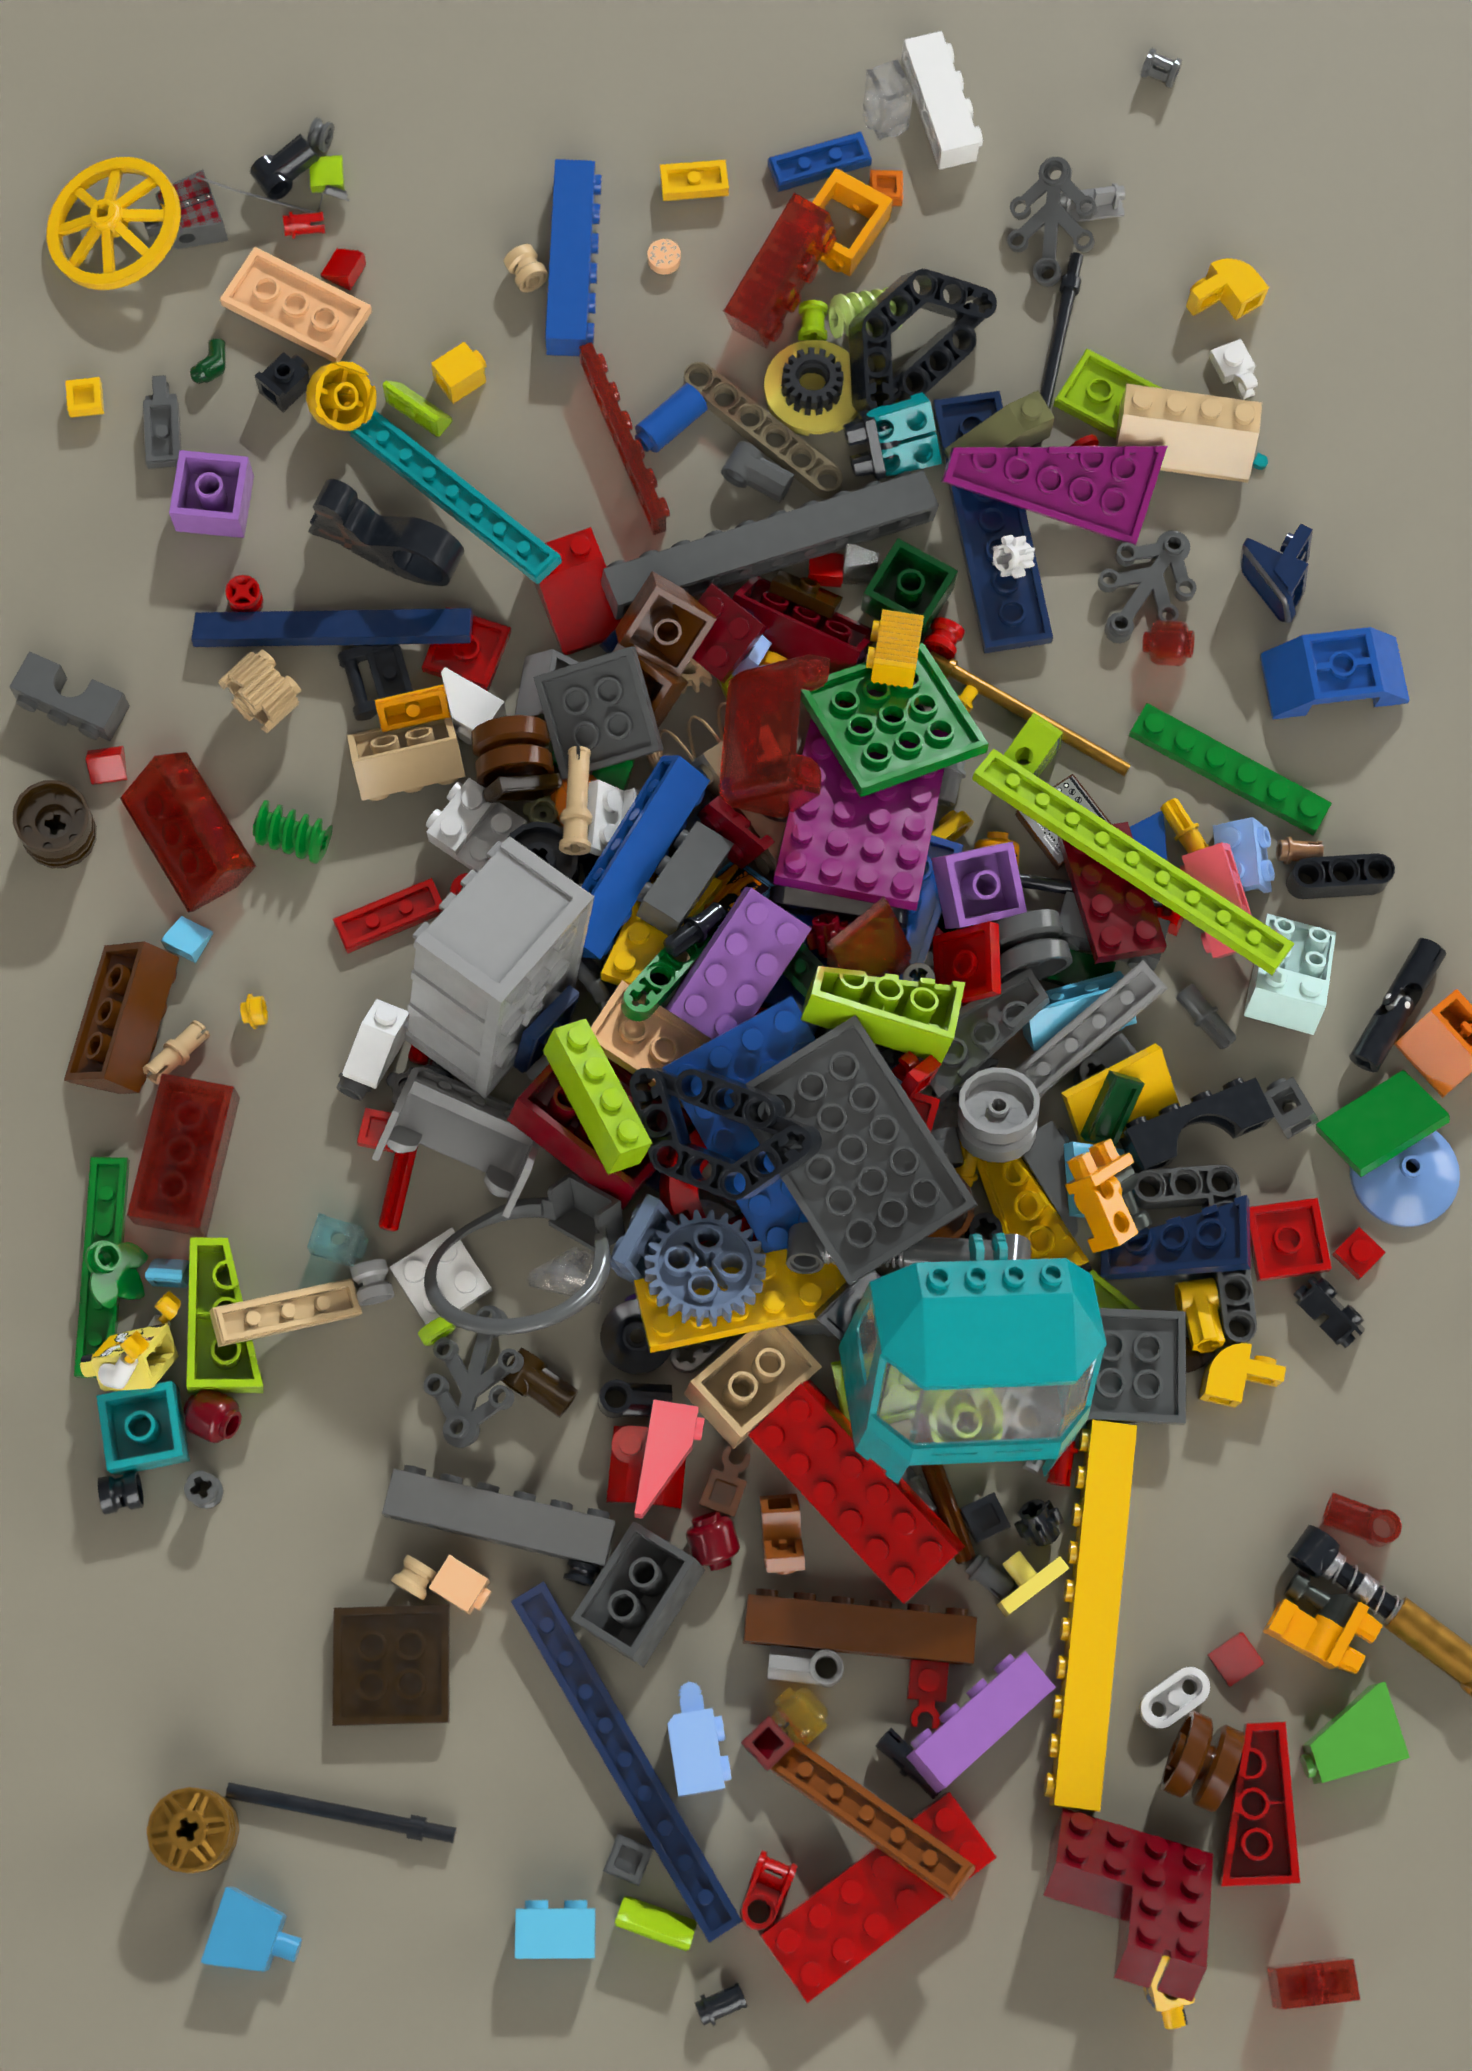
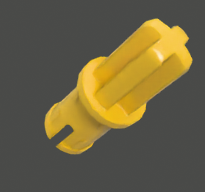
[1160,798,1209,853]

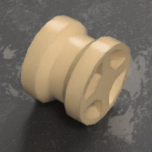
[391,1555,437,1601]

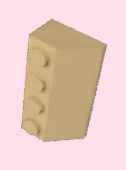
[1115,384,1262,483]

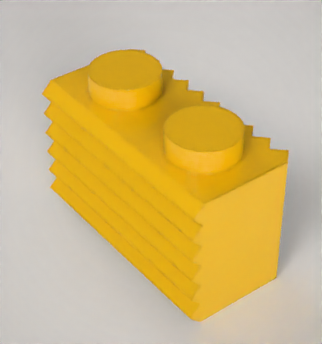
[866,609,924,689]

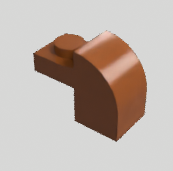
[759,1493,805,1575]

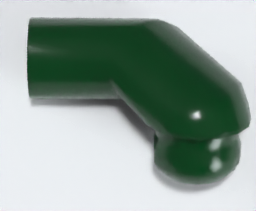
[190,339,226,384]

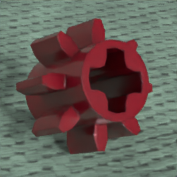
[806,913,851,958]

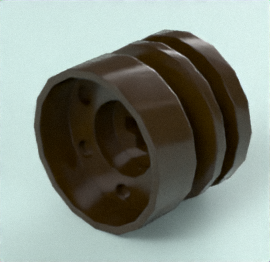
[13,780,97,868]

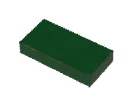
[1080,1070,1145,1148]

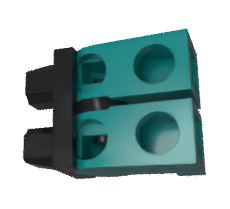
[843,392,942,480]

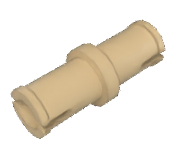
[143,1020,210,1085]

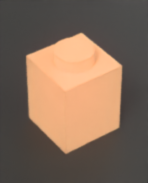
[429,1555,492,1615]

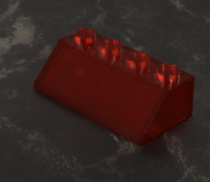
[120,752,256,913]

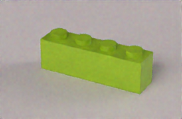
[543,1019,652,1175]

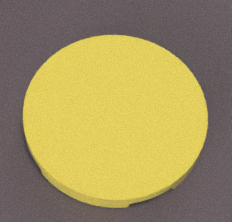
[764,340,858,436]

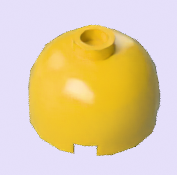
[306,361,377,431]

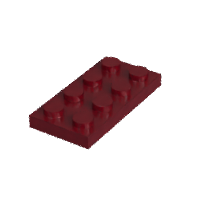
[1058,822,1167,964]

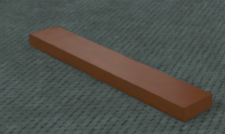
[770,1734,975,1901]

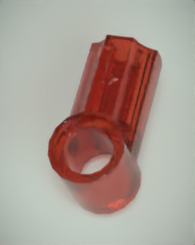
[1322,1493,1402,1547]

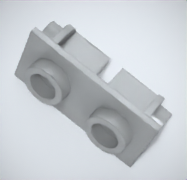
[1060,183,1125,222]

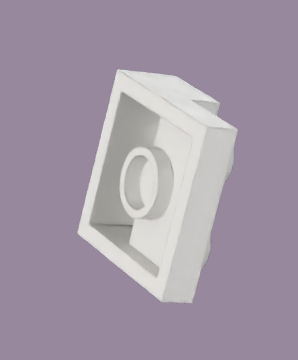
[426,778,527,872]
[587,780,640,857]

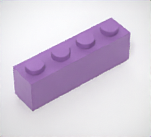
[906,1652,1056,1794]

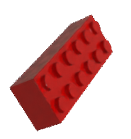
[748,1379,965,1604]
[759,1792,997,2003]

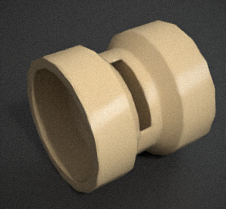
[504,244,549,293]

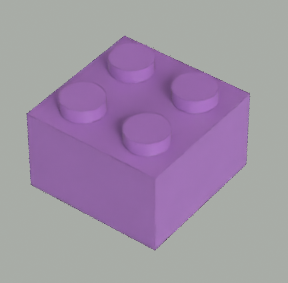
[169,450,254,538]
[931,842,1027,929]

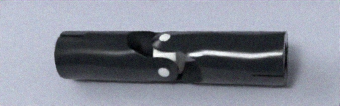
[1349,938,1446,1073]

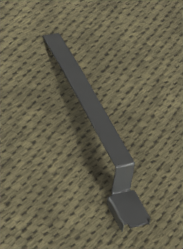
[197,176,349,213]

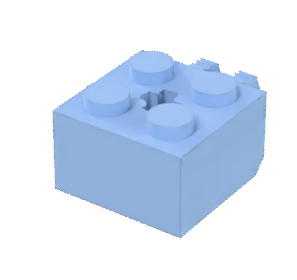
[668,1681,731,1797]

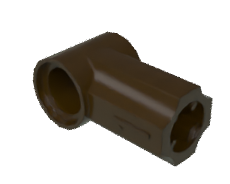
[501,1347,578,1418]

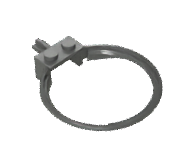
[424,1173,625,1335]

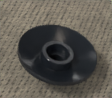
[600,1299,673,1374]

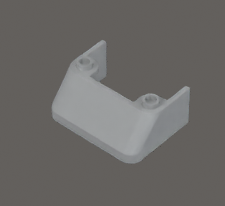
[371,1067,540,1219]

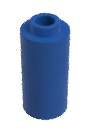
[635,383,708,453]

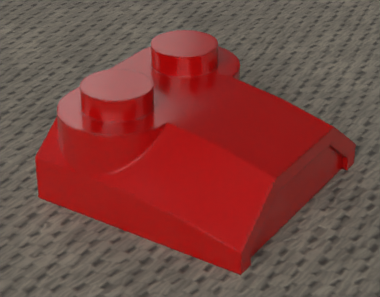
[606,1425,686,1510]

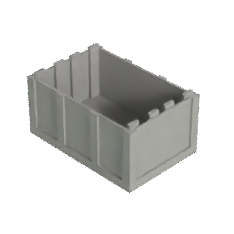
[404,836,594,1098]

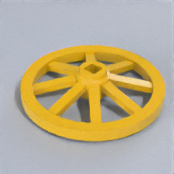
[47,157,181,290]

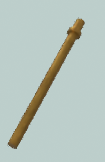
[930,651,1131,776]

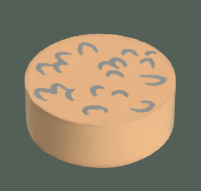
[647,239,681,275]

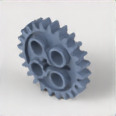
[645,1210,766,1327]

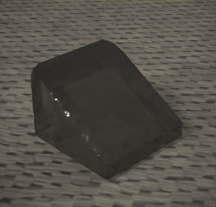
[842,543,879,586]

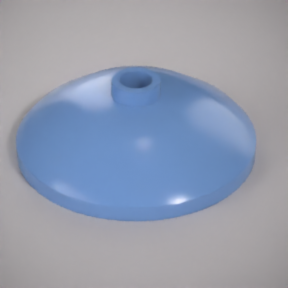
[1350,1131,1460,1227]

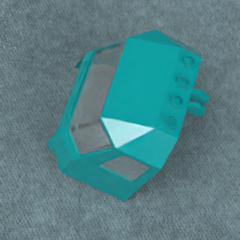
[839,1233,1107,1484]

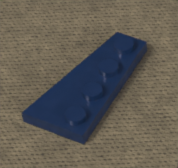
[1101,1195,1251,1280]

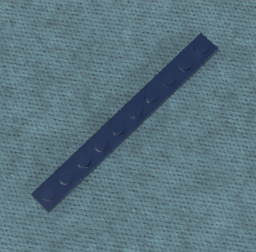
[511,1581,743,1943]

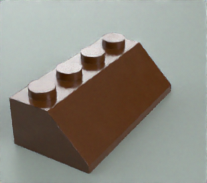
[64,941,179,1094]

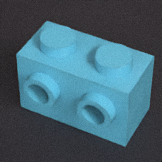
[515,1900,596,1959]

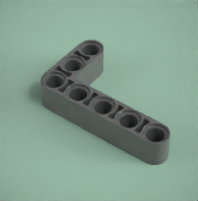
[1132,1165,1257,1347]

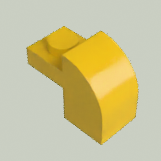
[1186,258,1269,320]
[1199,1343,1286,1408]

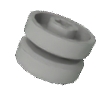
[957,1067,1040,1163]

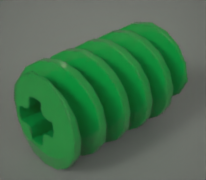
[253,800,333,864]

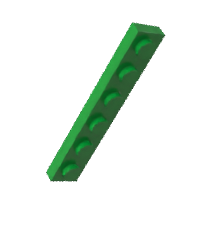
[1128,703,1332,836]

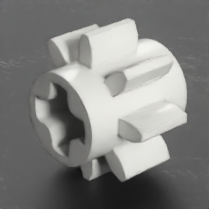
[992,535,1035,578]

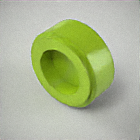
[418,1316,456,1346]

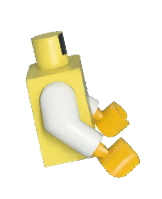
[80,1291,181,1392]

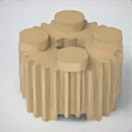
[218,649,301,733]

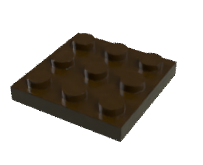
[332,1605,450,1726]

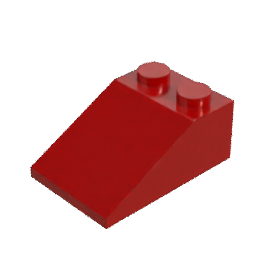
[534,527,621,655]

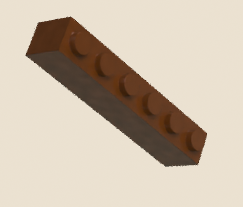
[743,1588,977,1666]

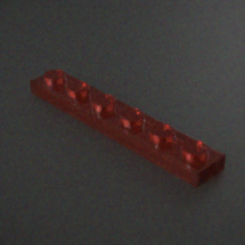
[579,342,670,535]

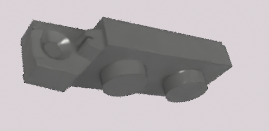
[143,375,181,469]

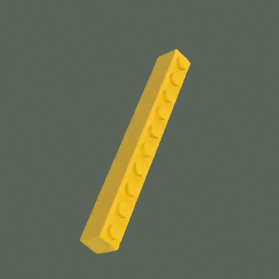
[1044,1419,1137,1812]

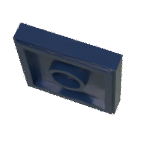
[513,985,579,1073]

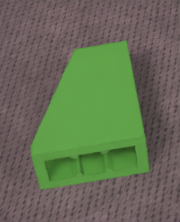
[1300,1682,1410,1784]

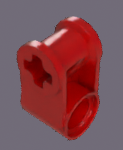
[740,1850,798,1931]

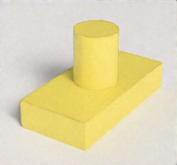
[997,1550,1069,1617]

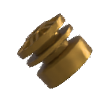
[146,1787,240,1873]

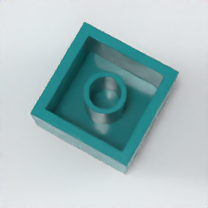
[96,1381,190,1476]

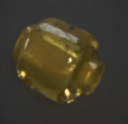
[772,1686,828,1746]

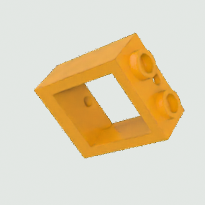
[793,168,893,277]

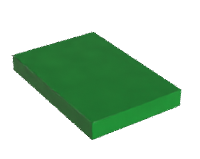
[1316,1069,1450,1177]

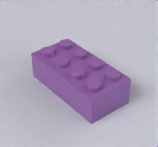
[665,887,812,1039]

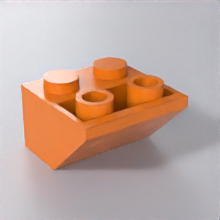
[1394,989,1472,1098]

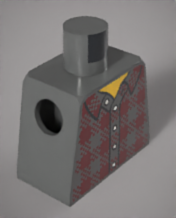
[144,170,228,249]

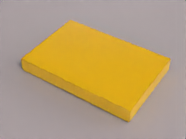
[1061,1043,1180,1145]

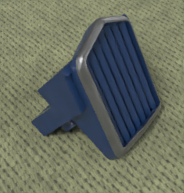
[1240,523,1313,623]

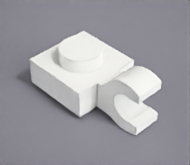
[1209,339,1258,400]

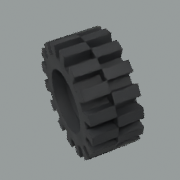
[781,347,844,416]

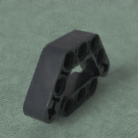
[848,269,997,412]
[630,1068,822,1200]

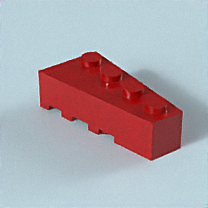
[1219,1722,1301,1887]

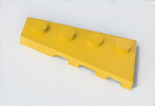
[601,868,722,986]
[977,1157,1089,1266]

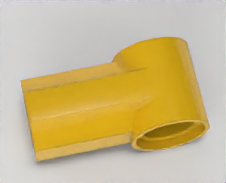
[1174,1278,1225,1353]

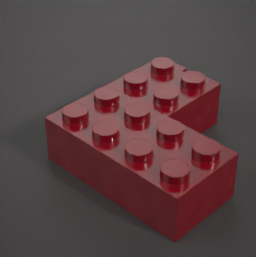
[1043,1808,1213,2002]

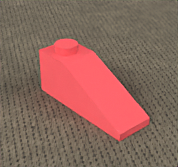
[634,1400,705,1519]

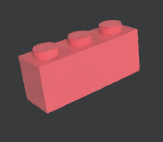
[1180,842,1252,958]

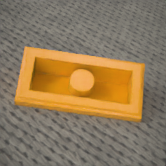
[374,685,451,733]

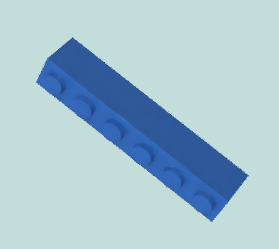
[545,159,602,357]
[581,755,710,959]

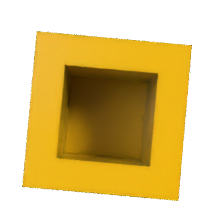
[431,341,487,404]

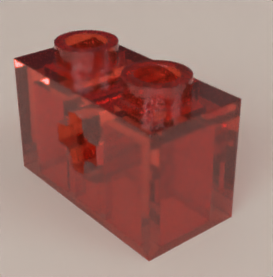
[1266,1957,1360,2010]

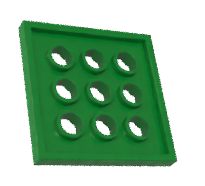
[797,642,989,797]

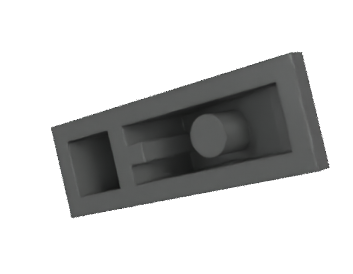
[1021,1121,1078,1237]

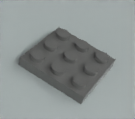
[533,646,664,780]
[1087,1308,1186,1425]

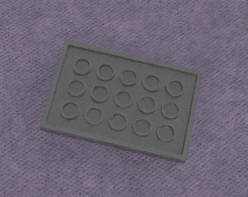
[729,1015,977,1286]

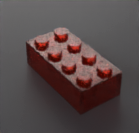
[723,192,837,349]
[127,1073,240,1238]

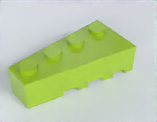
[801,966,965,1064]
[187,1237,264,1393]

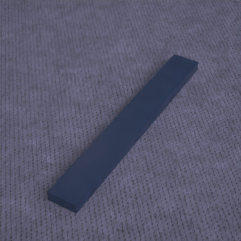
[191,608,473,647]

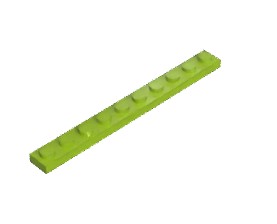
[972,748,1295,976]

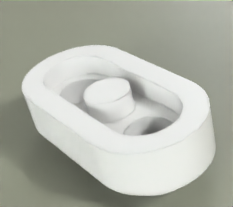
[1139,1667,1210,1729]

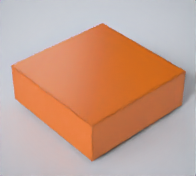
[869,170,903,206]

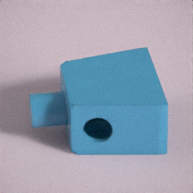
[201,1887,302,1972]

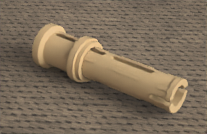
[559,746,592,855]

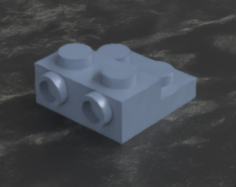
[611,1194,678,1284]

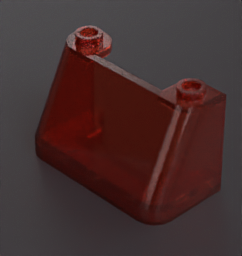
[719,654,830,819]

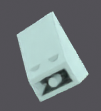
[1244,914,1336,1035]

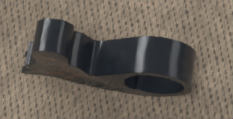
[308,479,464,586]

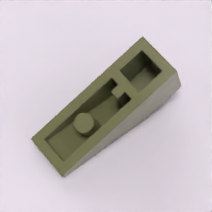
[944,390,1055,458]

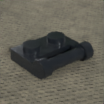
[338,644,413,721]

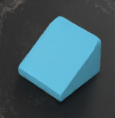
[161,916,213,963]
[145,1258,189,1288]

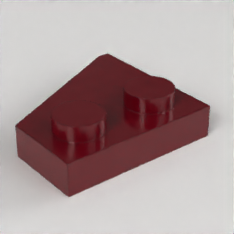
[697,796,775,870]

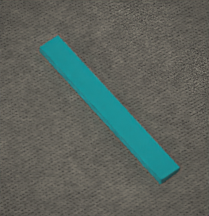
[349,410,562,585]

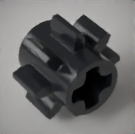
[1014,1499,1064,1547]

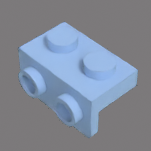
[1213,817,1275,893]

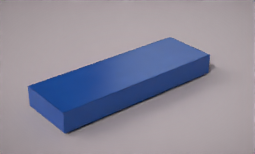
[768,132,872,192]

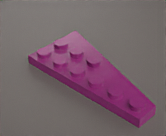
[941,446,1168,545]

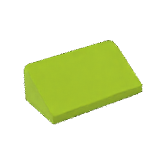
[382,381,453,437]
[614,1896,697,1951]

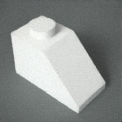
[441,667,506,745]
[342,999,409,1089]

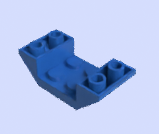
[1260,627,1410,720]

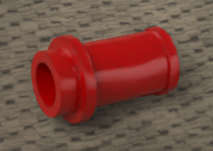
[283,211,325,239]
[1046,1441,1078,1487]

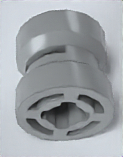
[350,1259,395,1306]

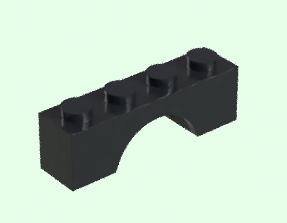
[1119,1077,1275,1174]

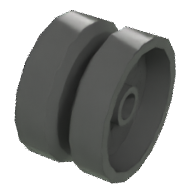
[997,909,1072,984]

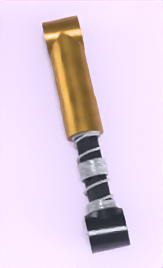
[1287,1525,1472,1697]

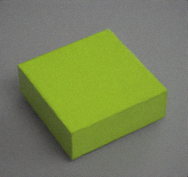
[309,155,345,193]

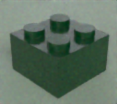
[861,538,958,643]

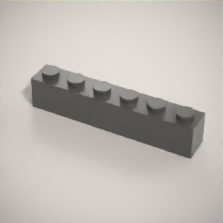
[382,1465,616,1569]

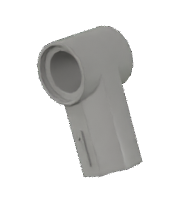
[767,1645,844,1687]

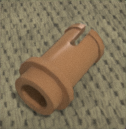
[1276,837,1324,865]

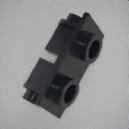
[1293,1276,1365,1348]

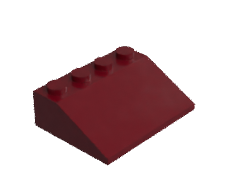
[507,1058,693,1210]

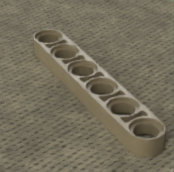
[684,362,843,499]

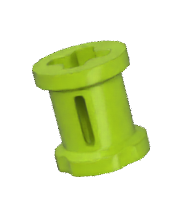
[798,300,828,341]

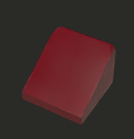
[741,1715,795,1772]

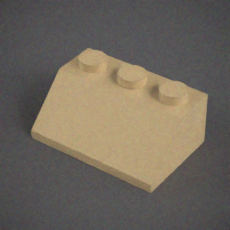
[347,717,466,801]

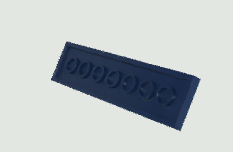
[932,391,1053,654]

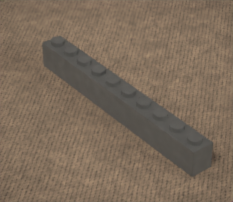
[601,470,939,620]

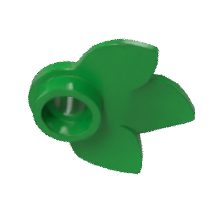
[85,1240,148,1309]

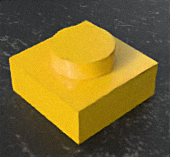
[65,377,104,418]

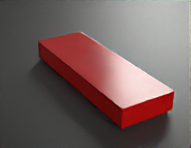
[333,878,443,954]

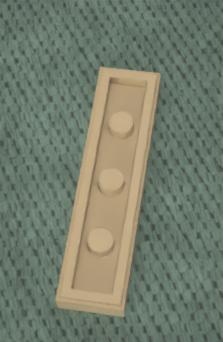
[209,1278,362,1347]

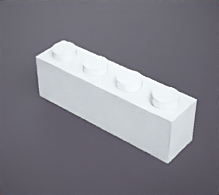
[902,31,983,170]

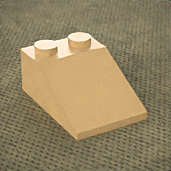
[684,1325,822,1449]

